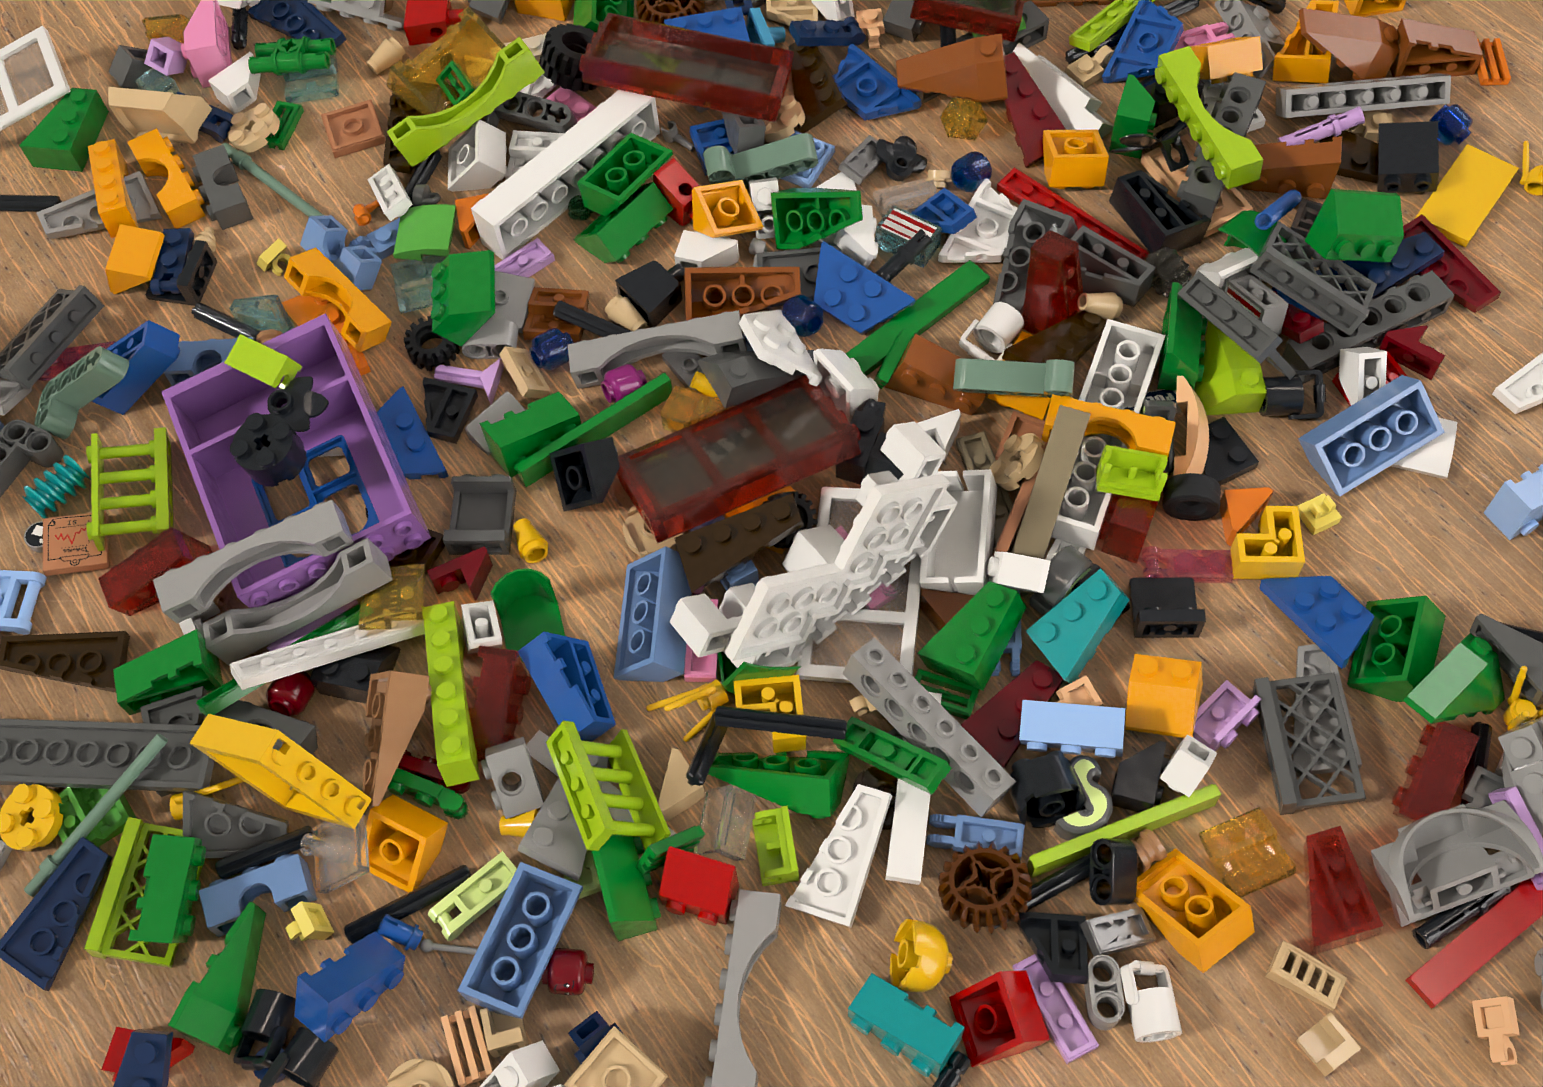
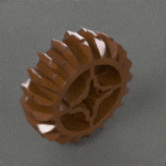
[636,0,706,38]
[938,841,1032,934]

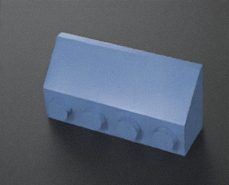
[1298,375,1445,497]
[614,546,691,682]
[457,862,583,1019]

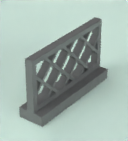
[1249,221,1377,336]
[1177,271,1297,380]
[0,285,104,389]
[1252,672,1366,815]

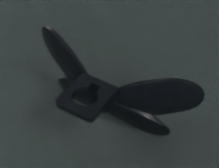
[1110,103,1208,172]

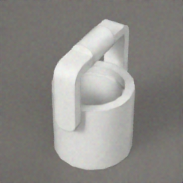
[959,302,1024,361]
[1120,960,1182,1042]

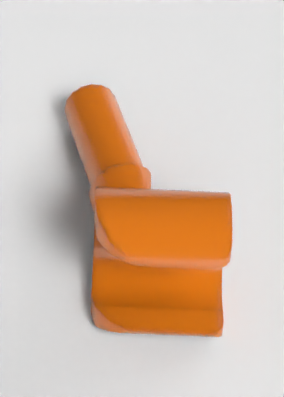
[353,200,380,226]

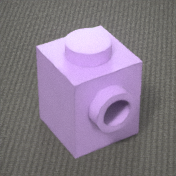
[144,36,188,76]

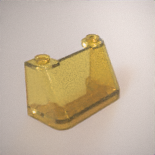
[387,6,505,115]

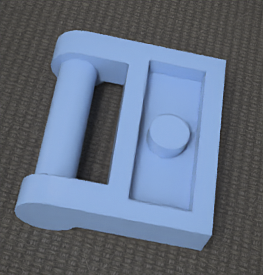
[0,570,47,635]

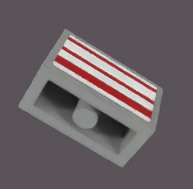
[1225,274,1289,335]

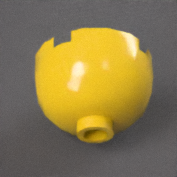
[890,919,953,992]

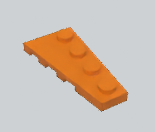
[279,295,371,376]

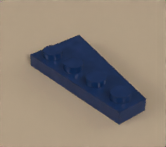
[247,0,347,48]
[1316,232,1445,300]
[0,837,113,991]
[113,1029,173,1087]

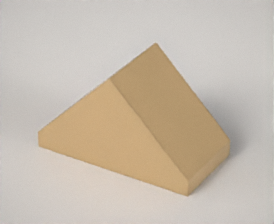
[658,748,706,822]

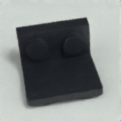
[145,240,217,306]
[1129,577,1206,638]

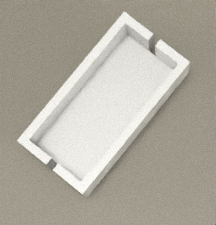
[919,469,997,595]

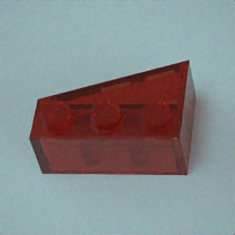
[1022,230,1083,335]
[1099,471,1168,564]
[98,527,213,616]
[468,646,531,762]
[1391,721,1480,823]
[1303,826,1384,956]

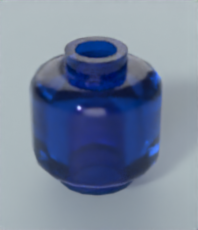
[1429,104,1473,146]
[951,151,992,192]
[782,295,824,337]
[529,328,574,371]

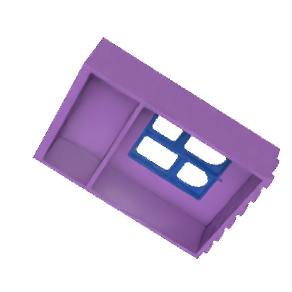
[161,313,431,608]

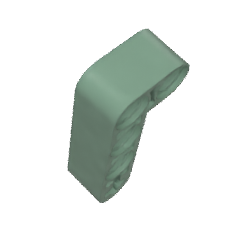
[703,133,818,189]
[34,346,129,440]
[953,358,1075,398]

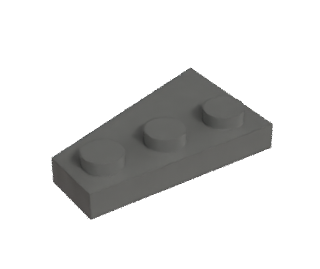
[140,686,207,797]
[183,790,289,858]

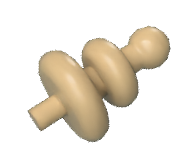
[192,226,216,253]

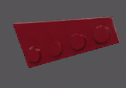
[1004,52,1066,168]
[1403,214,1501,313]
[961,660,1064,769]

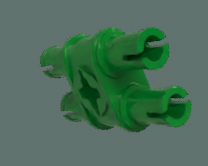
[248,36,336,76]

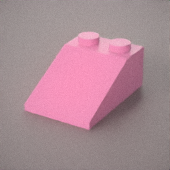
[181,0,232,88]

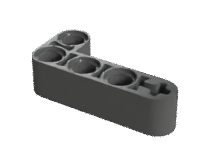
[476,86,577,133]
[0,419,64,497]

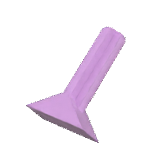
[434,358,504,404]

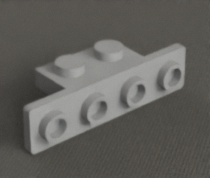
[308,0,404,31]
[1215,0,1285,78]

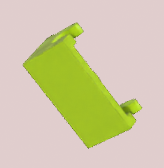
[224,334,303,390]
[1096,445,1168,502]
[752,805,799,887]

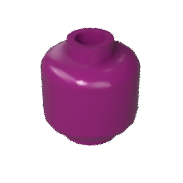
[601,364,647,403]

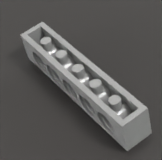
[1276,73,1451,118]
[842,637,1016,817]

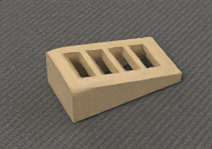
[1265,940,1347,1011]

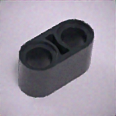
[1089,838,1137,906]

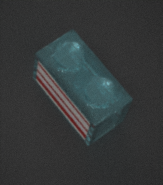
[875,205,942,268]

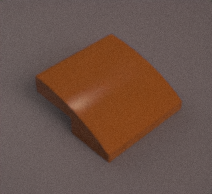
[523,287,590,343]

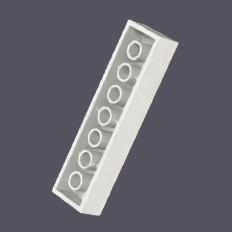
[471,80,660,260]
[1051,319,1166,550]

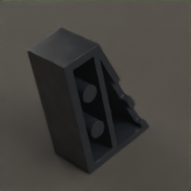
[1109,170,1211,259]

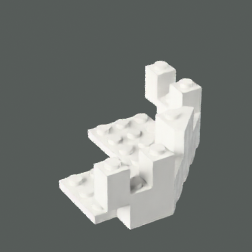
[670,421,958,668]

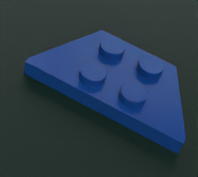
[1102,0,1184,83]
[834,43,921,121]
[813,241,916,335]
[377,386,449,480]
[1259,576,1375,669]

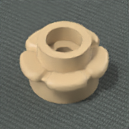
[925,170,952,188]

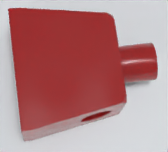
[403,0,466,46]
[653,158,699,226]

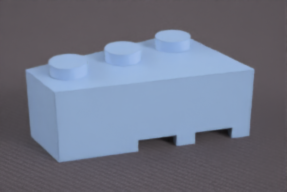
[1484,464,1543,540]
[1019,700,1125,758]

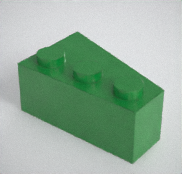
[19,88,109,172]
[480,392,582,477]
[917,581,1026,691]
[113,629,223,715]
[128,834,206,944]

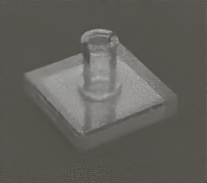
[300,811,370,894]

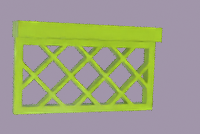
[84,817,203,968]

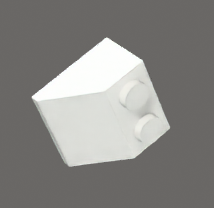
[448,120,507,192]
[1195,248,1262,292]
[813,349,879,424]

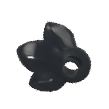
[876,136,927,181]
[267,376,329,432]

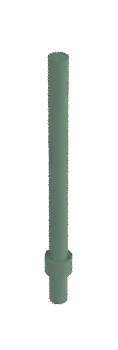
[222,142,324,217]
[24,733,168,897]

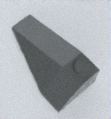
[993,199,1078,314]
[698,350,814,409]

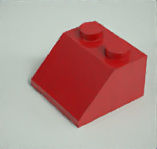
[659,846,739,926]
[949,970,1050,1067]

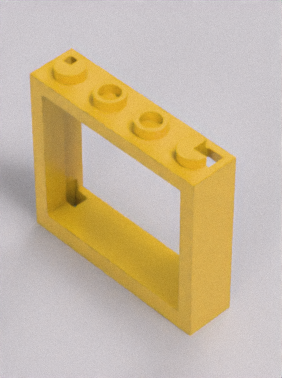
[190,714,372,829]

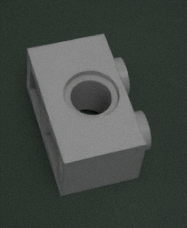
[481,737,544,819]

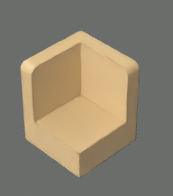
[480,1008,528,1058]
[1296,1013,1361,1077]

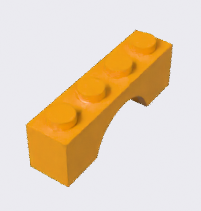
[127,128,206,229]
[88,139,138,238]
[284,248,392,353]
[1041,394,1176,458]

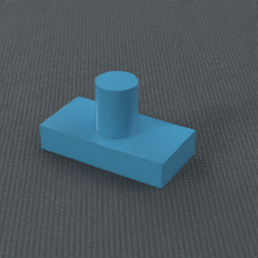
[746,7,786,64]

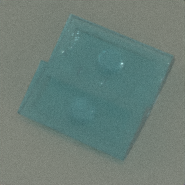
[283,54,339,103]
[390,255,447,314]

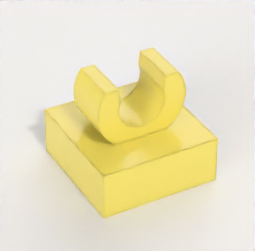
[257,238,290,276]
[1298,493,1342,535]
[285,901,335,941]

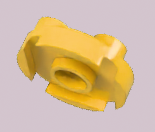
[0,784,64,852]

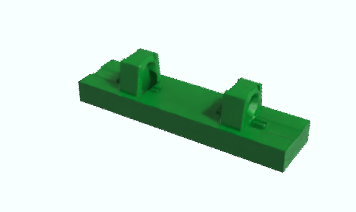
[833,716,952,795]

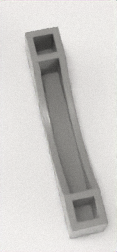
[568,310,747,389]
[153,499,354,623]
[202,538,393,665]
[704,889,782,1087]

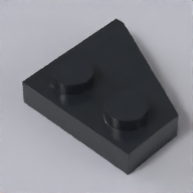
[423,377,478,444]
[1204,417,1259,486]
[1017,912,1088,984]

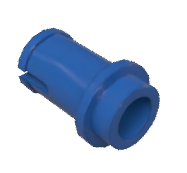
[377,913,424,951]

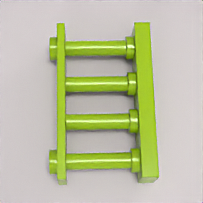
[86,427,174,551]
[546,720,671,851]

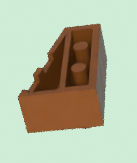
[1390,18,1483,77]
[1242,136,1342,199]
[884,334,986,416]

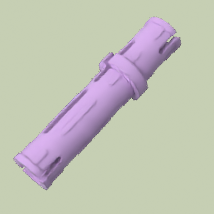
[1277,106,1365,146]

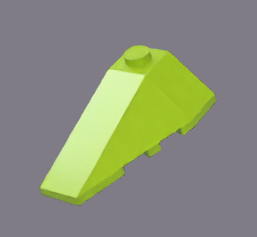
[1194,321,1267,415]

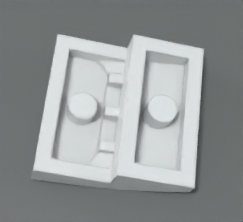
[505,130,564,180]
[1391,417,1457,479]

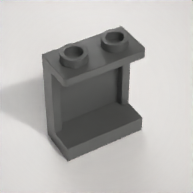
[443,474,517,555]

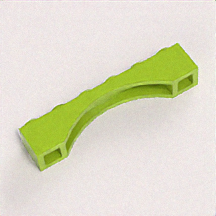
[387,36,545,168]
[1154,46,1264,190]
[422,601,480,787]

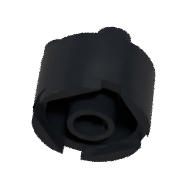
[230,413,307,487]
[1009,751,1085,828]

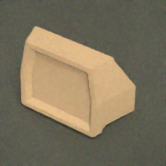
[108,87,212,144]

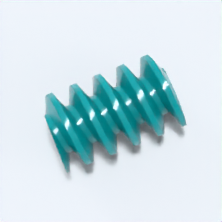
[22,455,91,519]

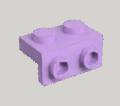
[1193,680,1261,751]

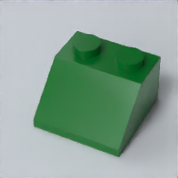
[1109,74,1158,159]

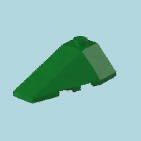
[771,188,863,249]
[1403,633,1505,724]
[708,750,849,819]
[168,901,266,1055]

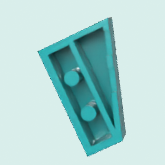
[1026,568,1130,683]
[848,973,965,1078]

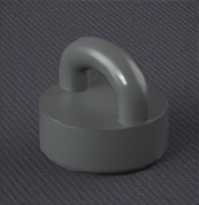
[412,184,441,207]

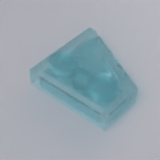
[229,294,294,333]

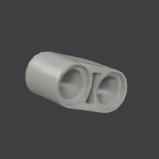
[462,320,518,359]
[1084,954,1125,1031]

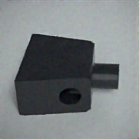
[615,261,685,328]

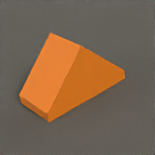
[455,193,489,250]
[1220,487,1274,546]

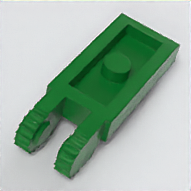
[387,768,469,820]

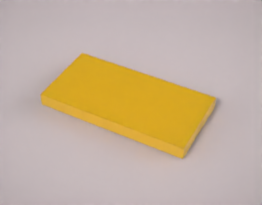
[1415,144,1519,248]

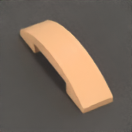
[1173,375,1209,476]

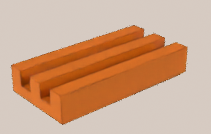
[1476,38,1511,86]

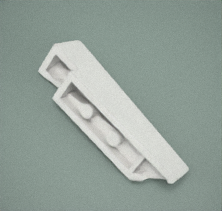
[1013,43,1114,139]

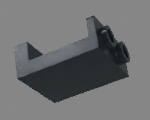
[1377,121,1439,193]

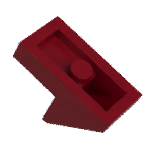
[1379,325,1446,380]
[427,546,493,600]

